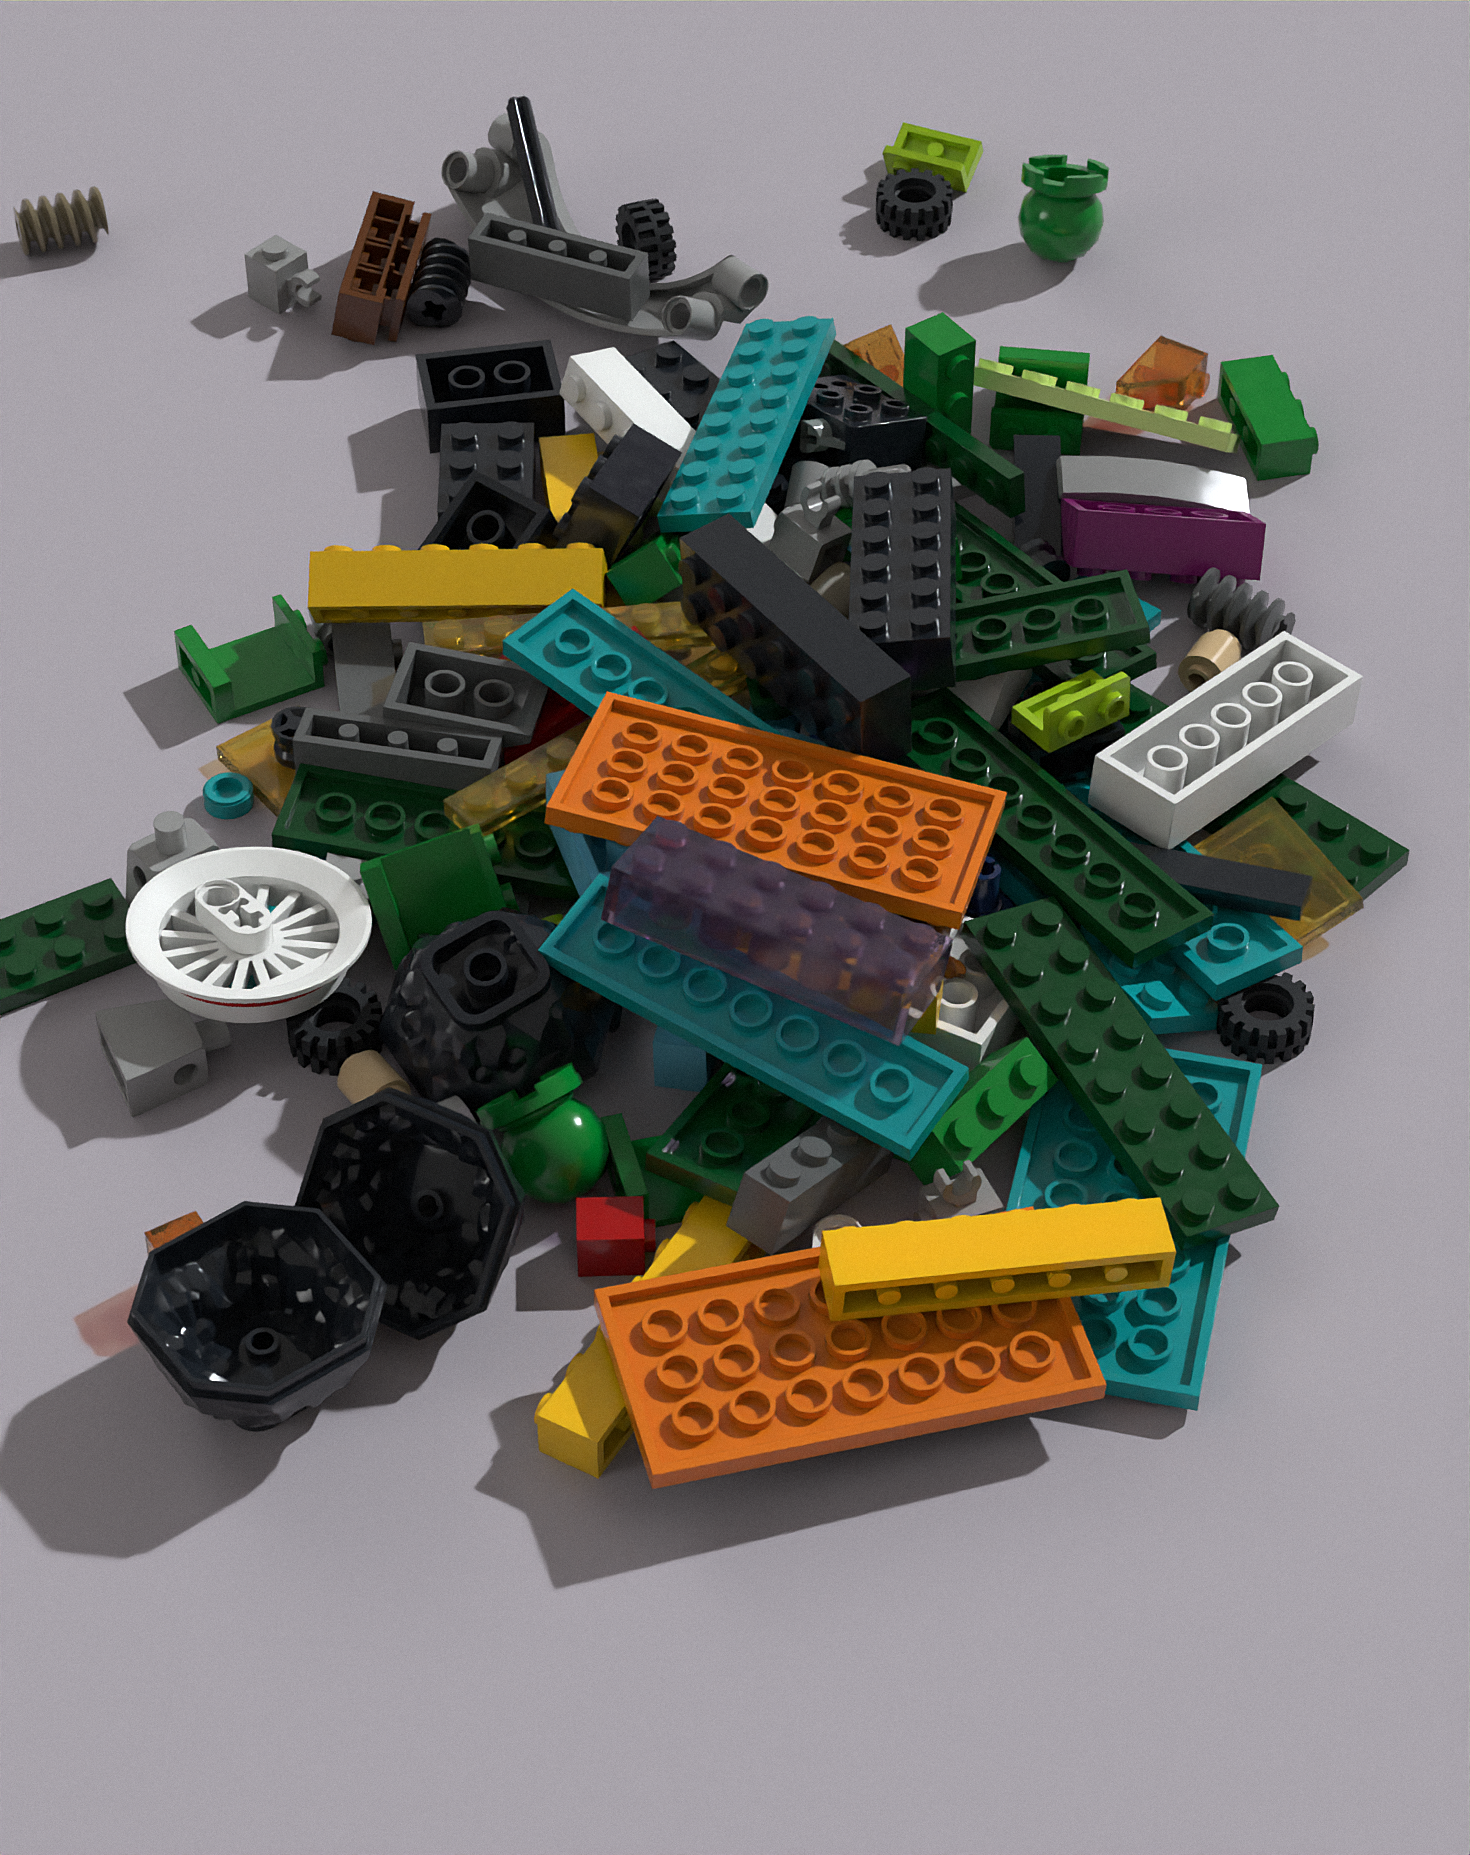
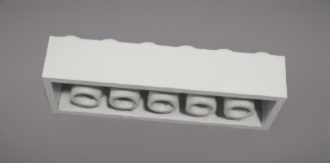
[1088,631,1363,849]

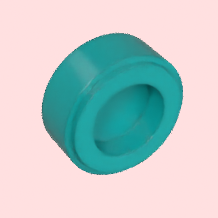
[203,772,254,820]

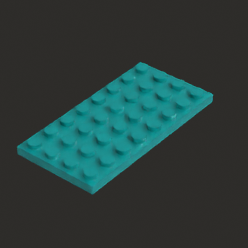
[1006,1048,1263,1411]

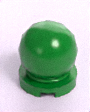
[1018,155,1109,263]
[476,1063,609,1203]

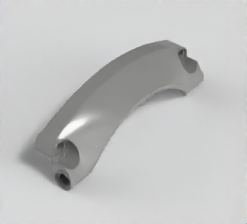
[441,113,769,341]

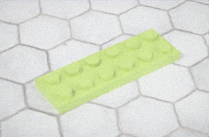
[974,358,1241,453]

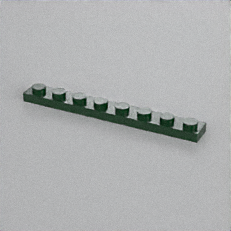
[818,339,1025,519]

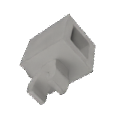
[244,235,322,315]
[768,481,852,583]
[913,1160,1004,1222]

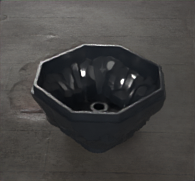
[378,907,615,1122]
[294,1087,526,1341]
[127,1201,387,1432]

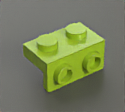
[882,122,984,193]
[1011,669,1131,753]

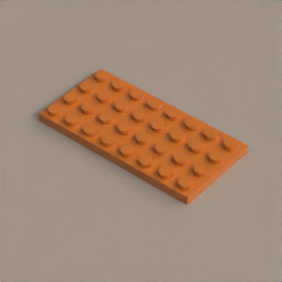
[544,691,1007,930]
[594,1206,1107,1489]

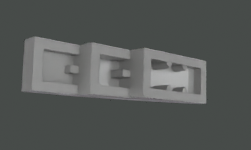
[1056,456,1249,513]

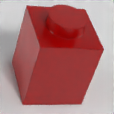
[576,1196,656,1277]

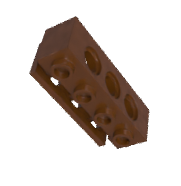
[331,191,432,345]

